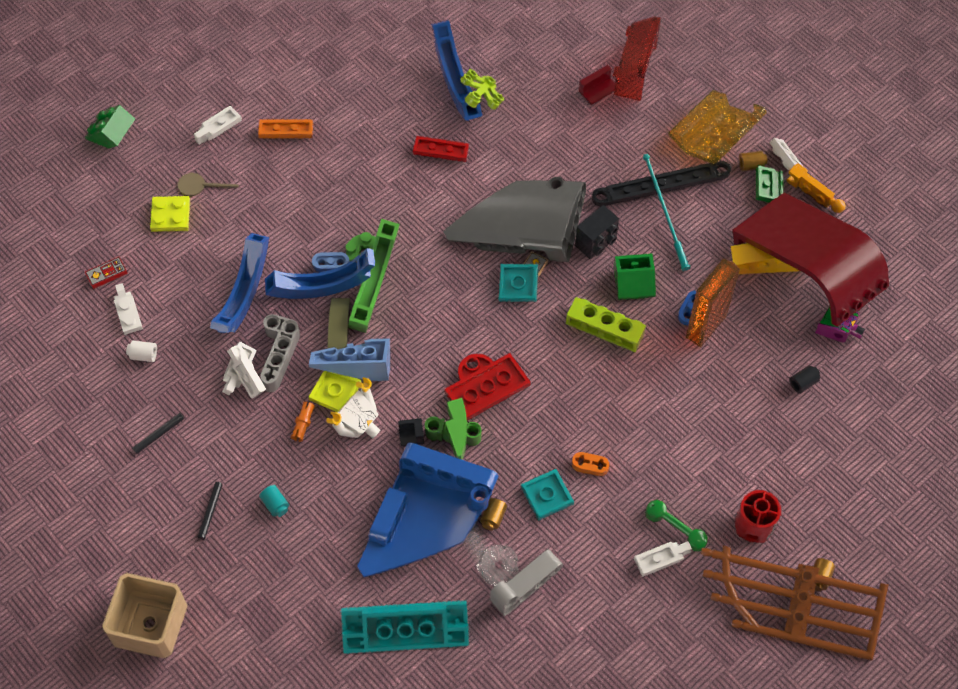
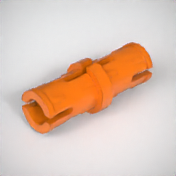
[291,402,315,442]

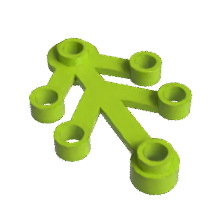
[460,69,504,110]

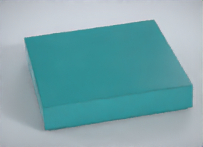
[499,264,538,302]
[520,469,574,521]

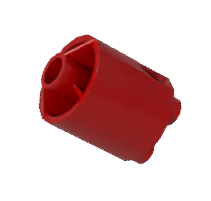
[735,490,781,543]

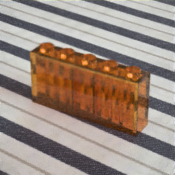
[685,258,740,348]

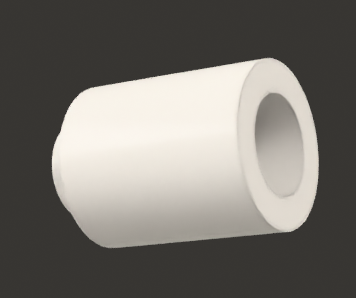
[126,341,157,362]

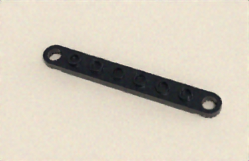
[592,160,731,207]

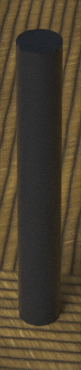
[132,413,184,454]
[197,482,223,540]

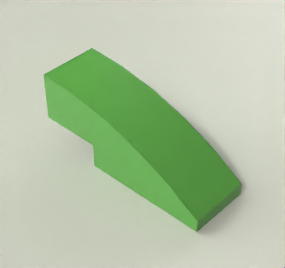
[445,398,467,460]

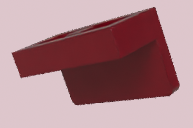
[578,64,619,105]

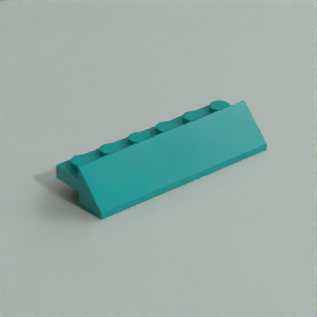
[341,600,469,654]

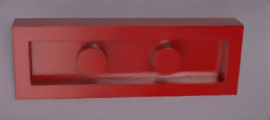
[413,136,469,162]

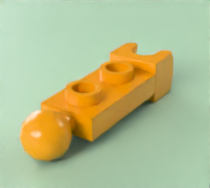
[786,163,846,213]

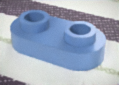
[312,252,350,272]

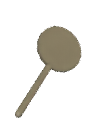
[178,173,239,196]

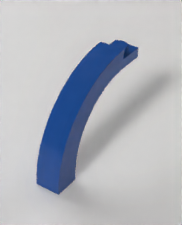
[431,20,482,121]
[210,233,269,333]
[265,248,375,299]

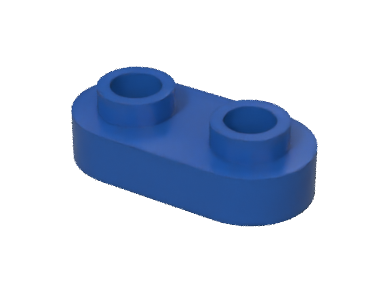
[678,291,705,326]

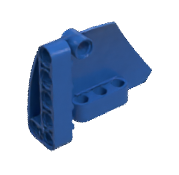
[357,443,499,577]

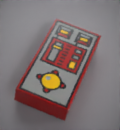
[85,257,128,289]

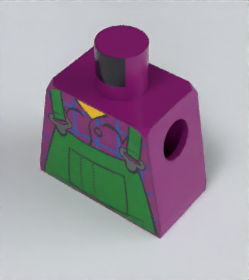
[815,305,865,343]

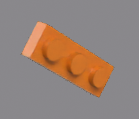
[258,119,313,138]

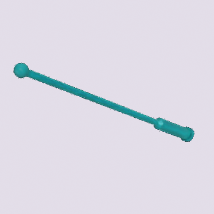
[643,154,691,271]

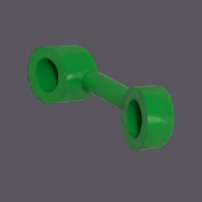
[645,500,708,552]

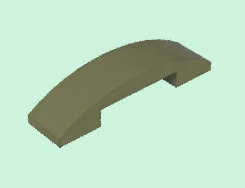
[327,298,350,350]

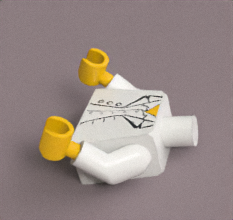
[326,377,380,439]

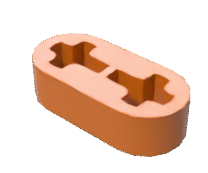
[572,452,609,476]

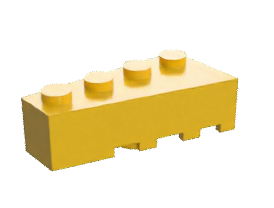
[731,243,799,274]

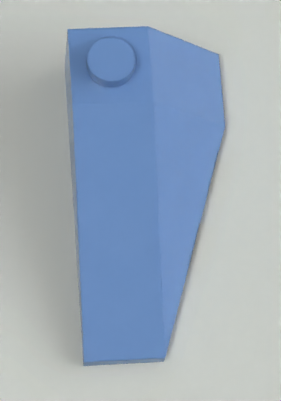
[309,339,390,381]

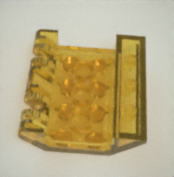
[668,90,767,164]

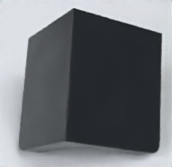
[398,418,424,447]

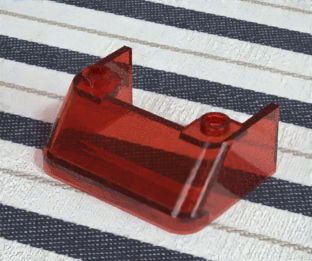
[613,16,661,101]

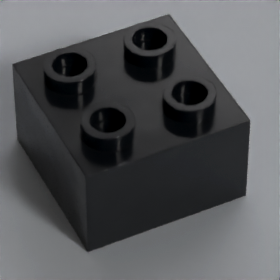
[575,205,619,260]

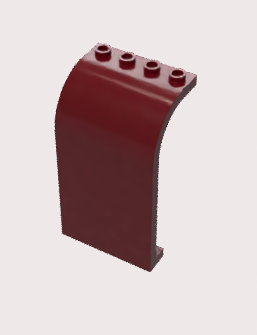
[732,192,889,327]

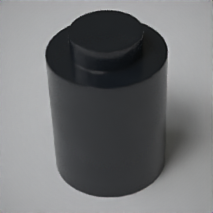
[789,365,820,394]

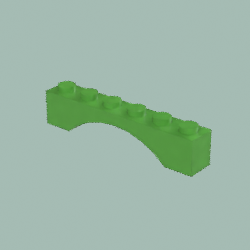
[348,219,399,333]

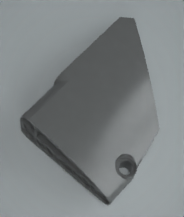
[443,176,586,262]

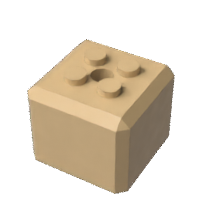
[102,573,188,659]

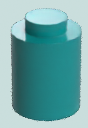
[259,485,289,517]

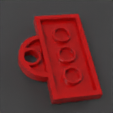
[444,353,531,421]

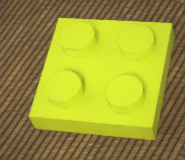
[150,196,190,232]
[309,371,361,412]

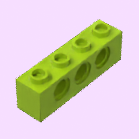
[566,297,646,353]

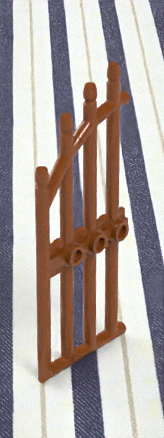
[701,546,888,661]

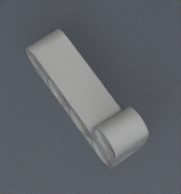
[260,314,300,392]
[490,549,563,616]

